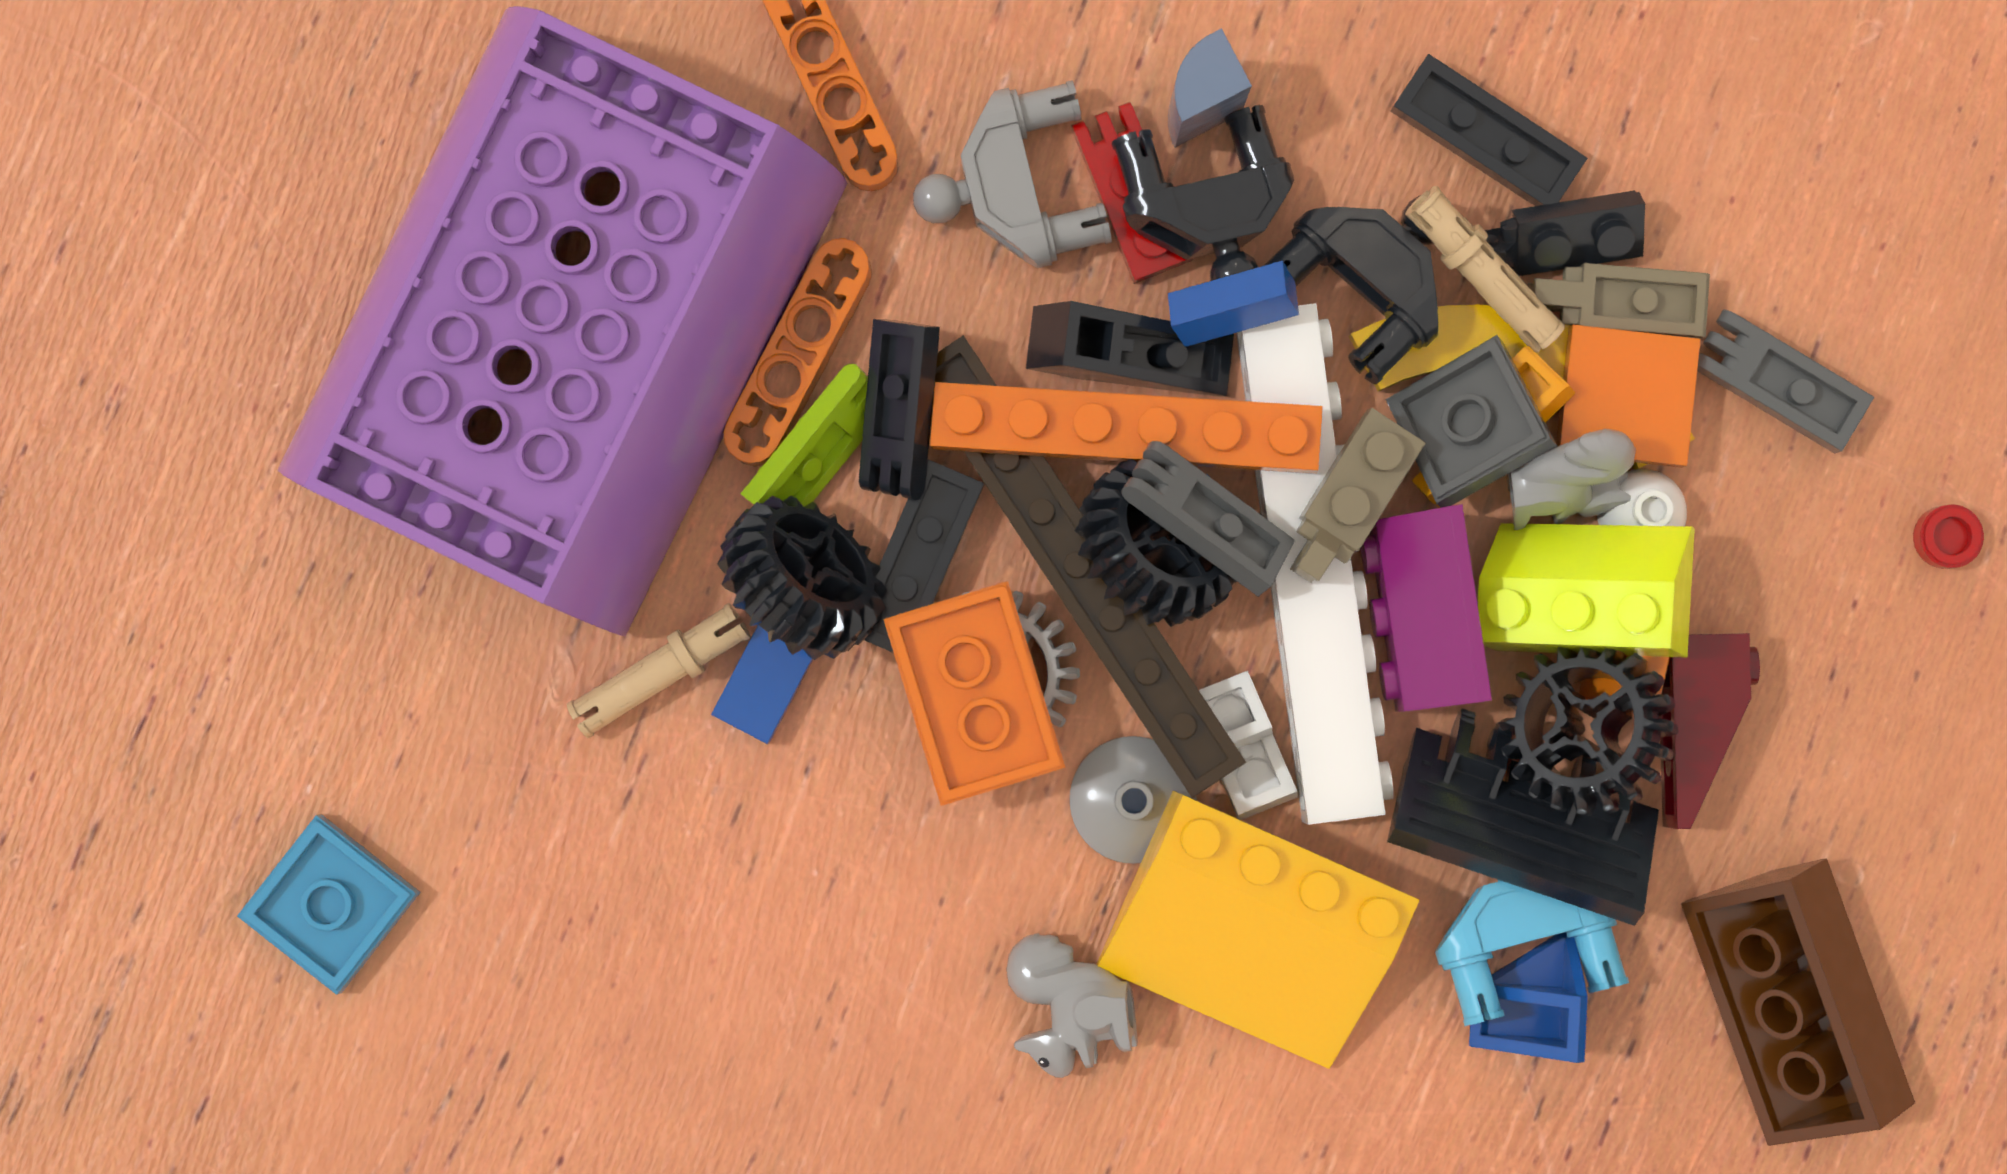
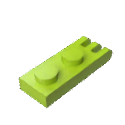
[740,364,868,506]

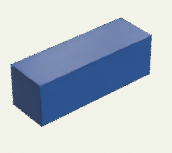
[1168,260,1299,347]

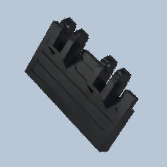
[1387,708,1659,926]

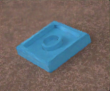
[237,814,420,995]

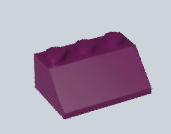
[1360,504,1492,712]

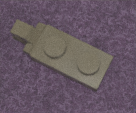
[1528,263,1710,339]
[1290,408,1426,583]

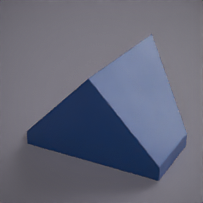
[1469,932,1588,1063]

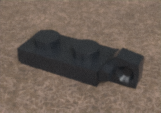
[1485,190,1645,276]

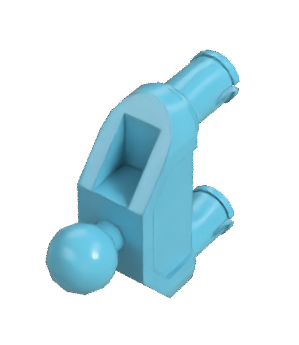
[1435,879,1629,1026]

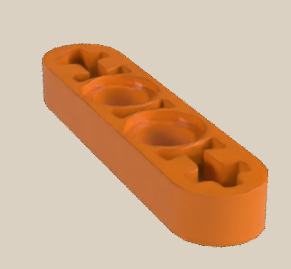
[762,0,898,192]
[723,238,872,467]

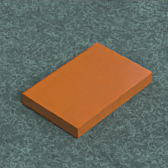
[883,581,1066,806]

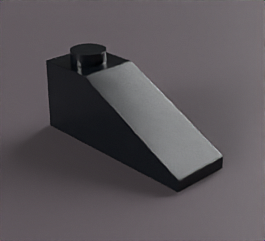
[1026,301,1234,397]

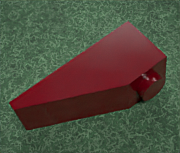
[1660,633,1760,829]

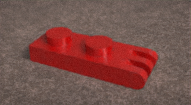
[1071,102,1193,284]

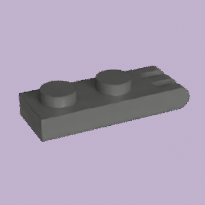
[1697,310,1874,454]
[1122,441,1295,597]

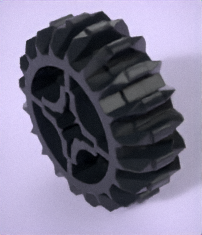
[1075,459,1237,627]
[717,495,887,660]
[1498,647,1679,816]

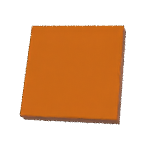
[1556,324,1701,468]

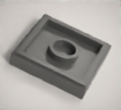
[1386,335,1557,508]

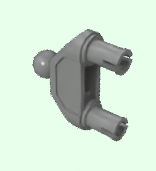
[913,80,1112,268]

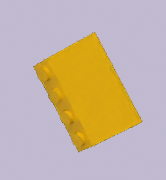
[1096,790,1420,1069]

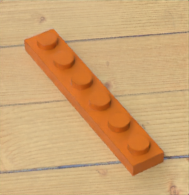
[930,382,1323,474]

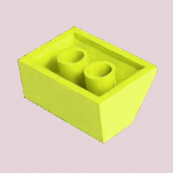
[1478,523,1695,658]

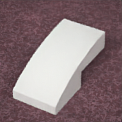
[1199,671,1298,820]

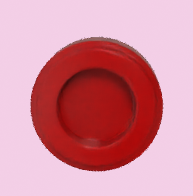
[1913,504,1984,569]

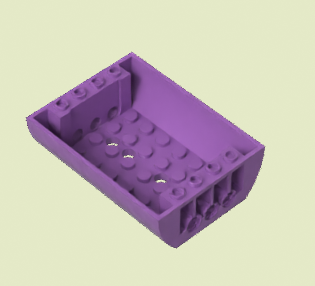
[277,6,847,636]

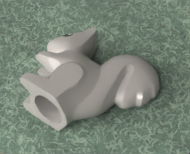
[1507,428,1636,530]
[1006,933,1138,1078]

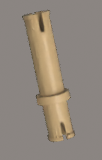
[1405,186,1565,353]
[567,603,751,738]

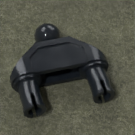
[1111,105,1294,281]
[1260,195,1438,384]

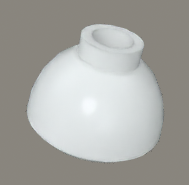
[1597,469,1687,526]

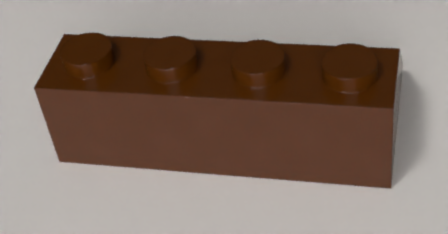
[1681,858,1915,1146]

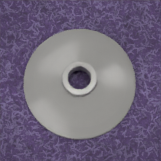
[1069,736,1197,864]

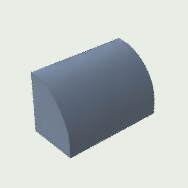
[1168,28,1252,148]

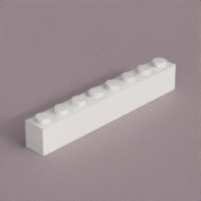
[1236,303,1393,825]

